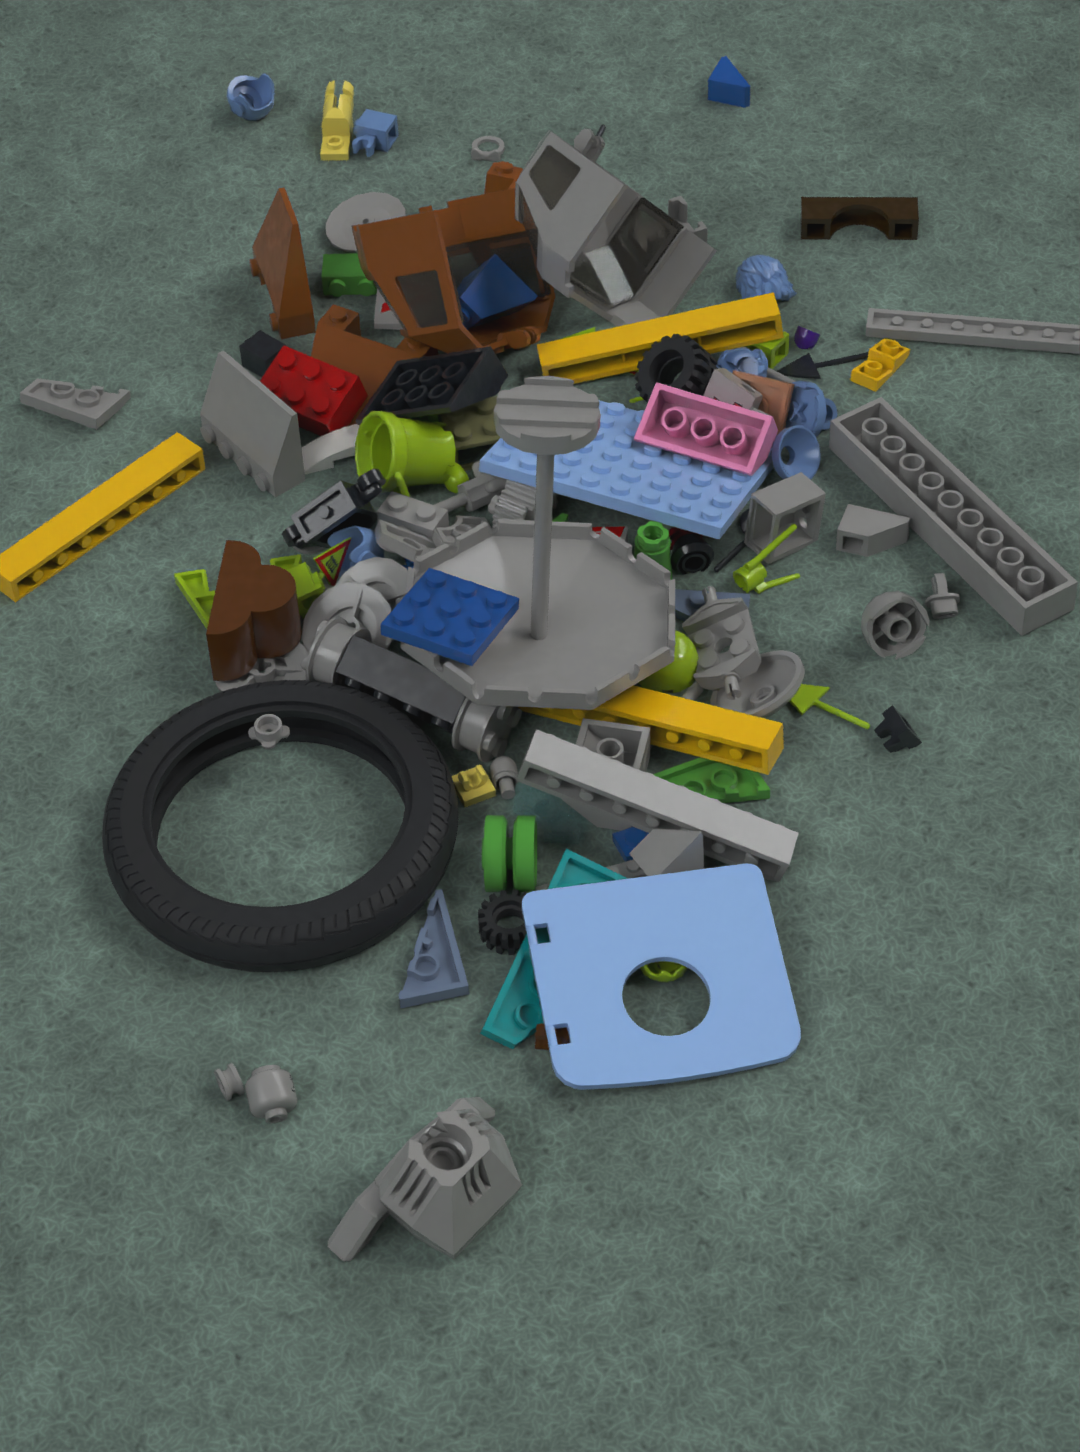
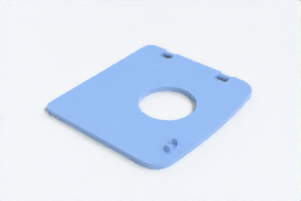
[522,863,801,1090]

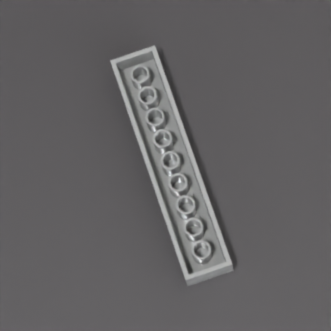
[829,397,1078,636]

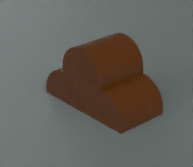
[206,540,302,681]

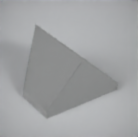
[629,828,704,876]

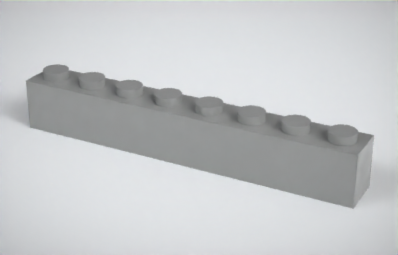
[516,729,798,882]

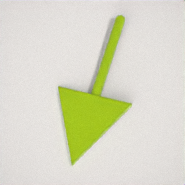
[790,684,870,729]

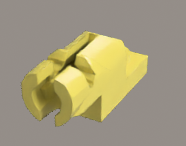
[320,80,354,160]

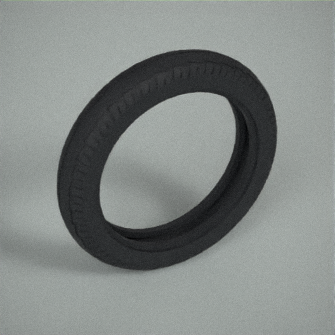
[102,680,458,972]

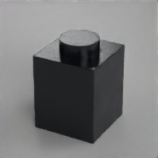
[239,330,286,377]

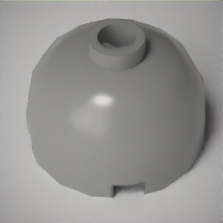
[861,591,930,659]

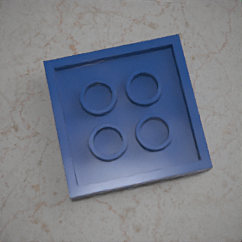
[381,568,519,666]

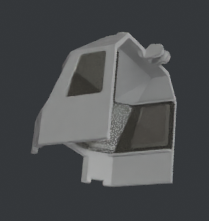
[515,128,717,327]

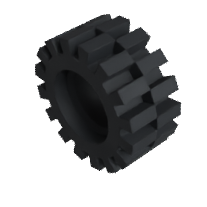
[478,889,527,955]

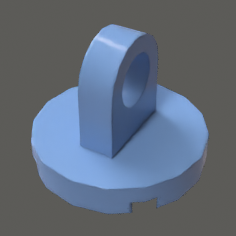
[785,381,837,437]

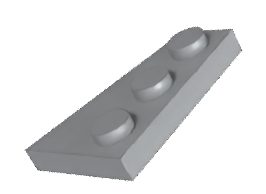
[20,378,131,430]

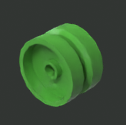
[482,815,537,892]

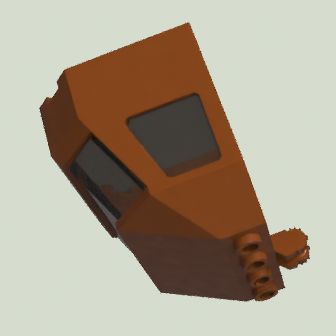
[351,188,555,354]

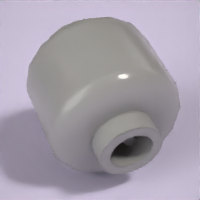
[245,1065,298,1123]

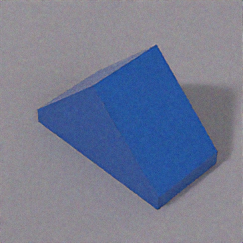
[708,56,750,108]

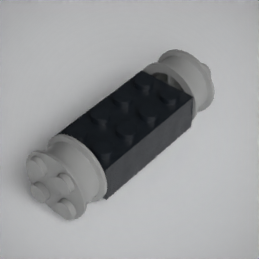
[301,616,522,762]

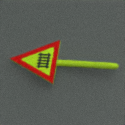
[313,537,351,586]

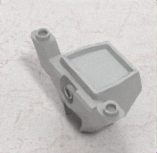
[328,1097,522,1262]

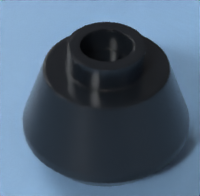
[671,534,714,575]

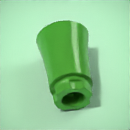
[633,521,673,580]

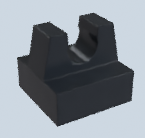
[874,705,922,753]

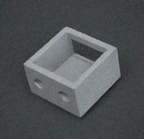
[744,472,826,564]

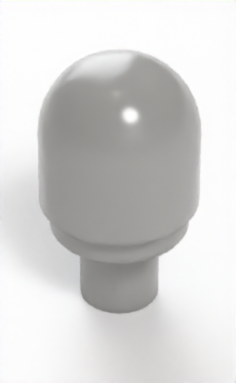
[490,756,518,799]

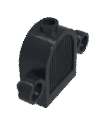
[282,469,386,549]

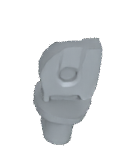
[925,573,960,619]

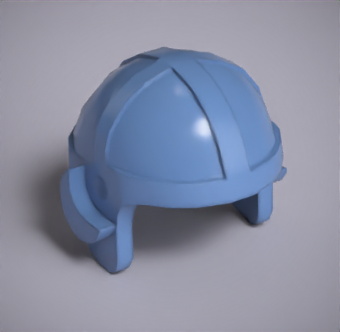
[227,73,274,121]
[327,526,384,577]

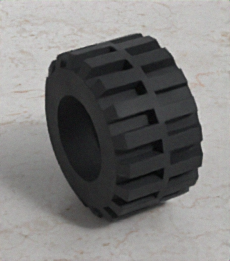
[635,334,719,403]

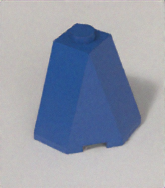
[455,254,537,330]

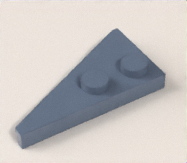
[399,889,469,1008]

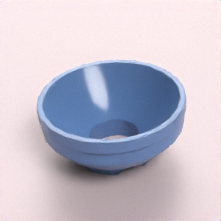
[771,426,821,479]

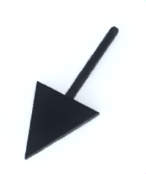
[777,352,869,379]

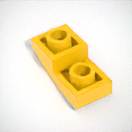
[850,338,910,392]

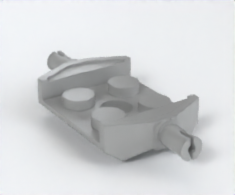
[682,586,762,700]

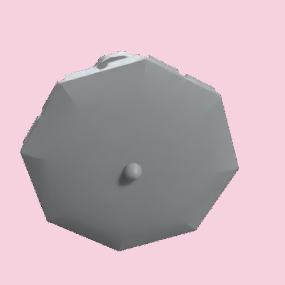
[401,376,675,710]

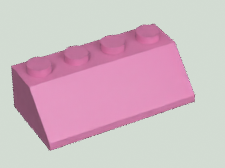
[634,382,778,476]

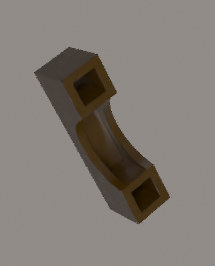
[800,197,919,240]

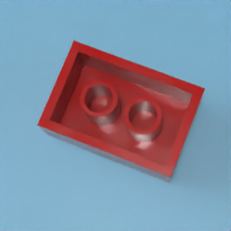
[260,345,368,436]

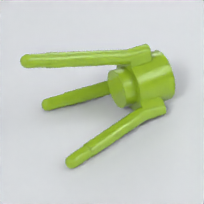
[733,524,800,594]

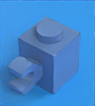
[352,109,398,157]

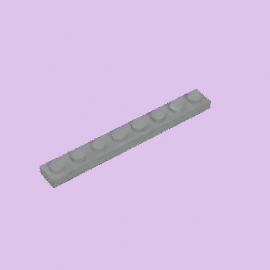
[865,308,1080,354]

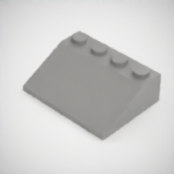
[200,350,305,497]

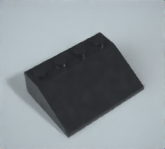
[355,346,508,425]

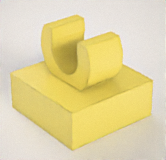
[451,764,496,807]

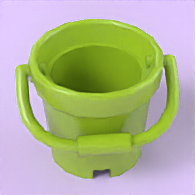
[355,411,456,497]

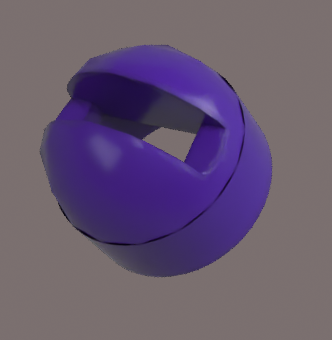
[794,326,820,349]

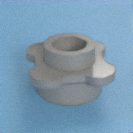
[248,714,290,749]

